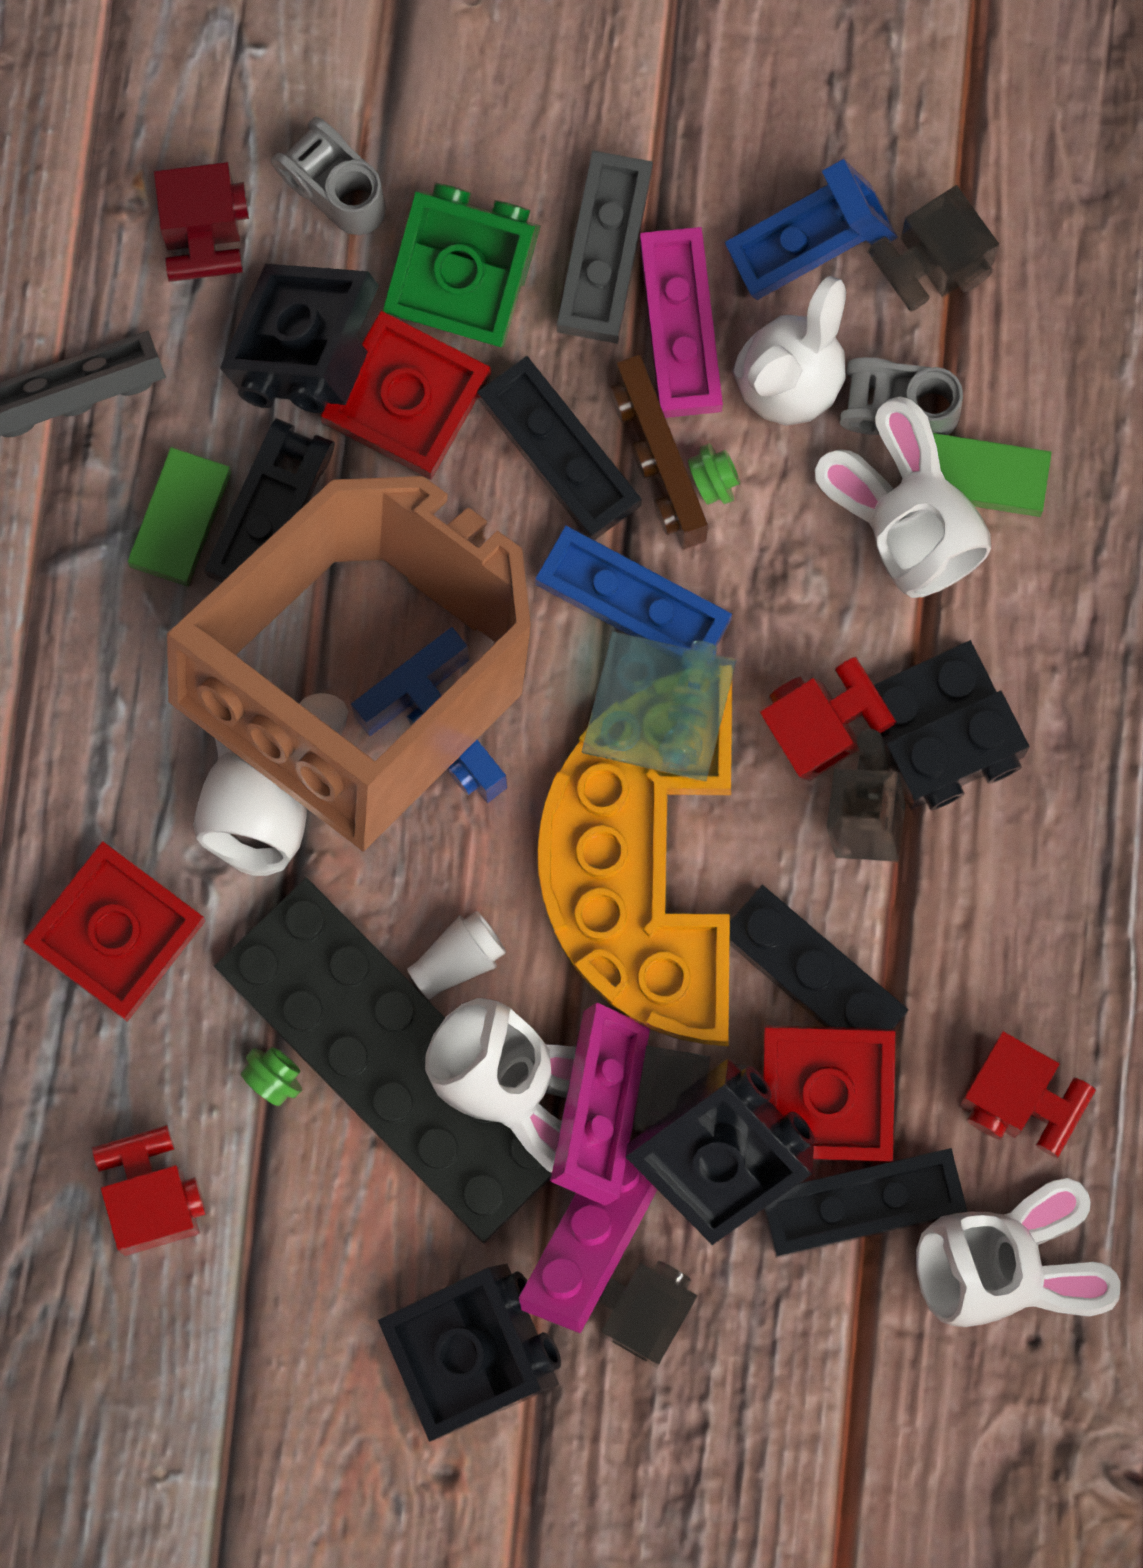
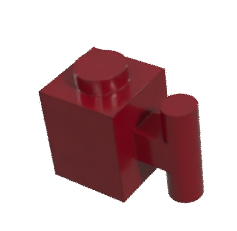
[154,162,249,282]

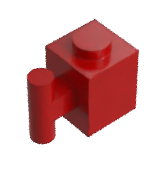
[760,657,896,781]
[959,1031,1096,1158]
[92,1125,206,1256]

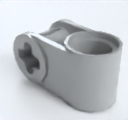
[271,117,386,235]
[839,357,963,435]

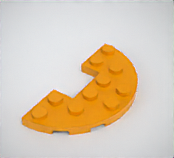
[538,666,733,1046]

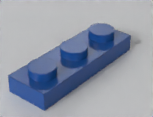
[535,526,732,670]

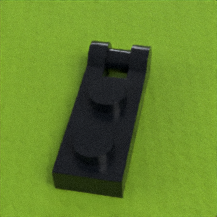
[204,418,335,582]

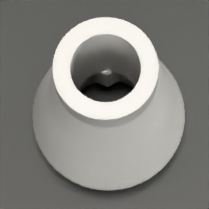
[407,911,506,1000]

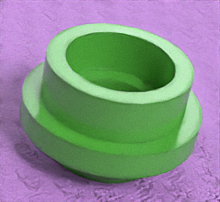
[688,443,740,505]
[241,1047,302,1106]

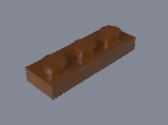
[609,354,708,550]

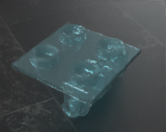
[582,632,737,781]

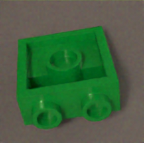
[383,182,541,347]

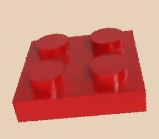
[321,311,491,480]
[23,841,206,1022]
[764,1025,896,1161]

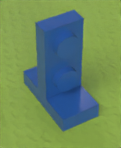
[725,159,898,300]
[351,627,507,803]

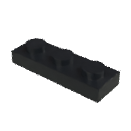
[477,356,642,541]
[730,884,909,1029]
[764,1148,968,1258]

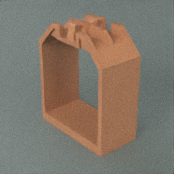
[167,476,531,852]

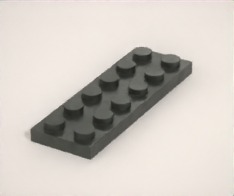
[214,877,552,1244]

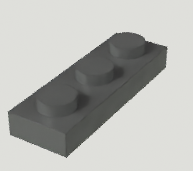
[557,150,653,344]
[0,330,166,437]

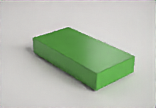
[933,433,1052,517]
[127,447,231,587]

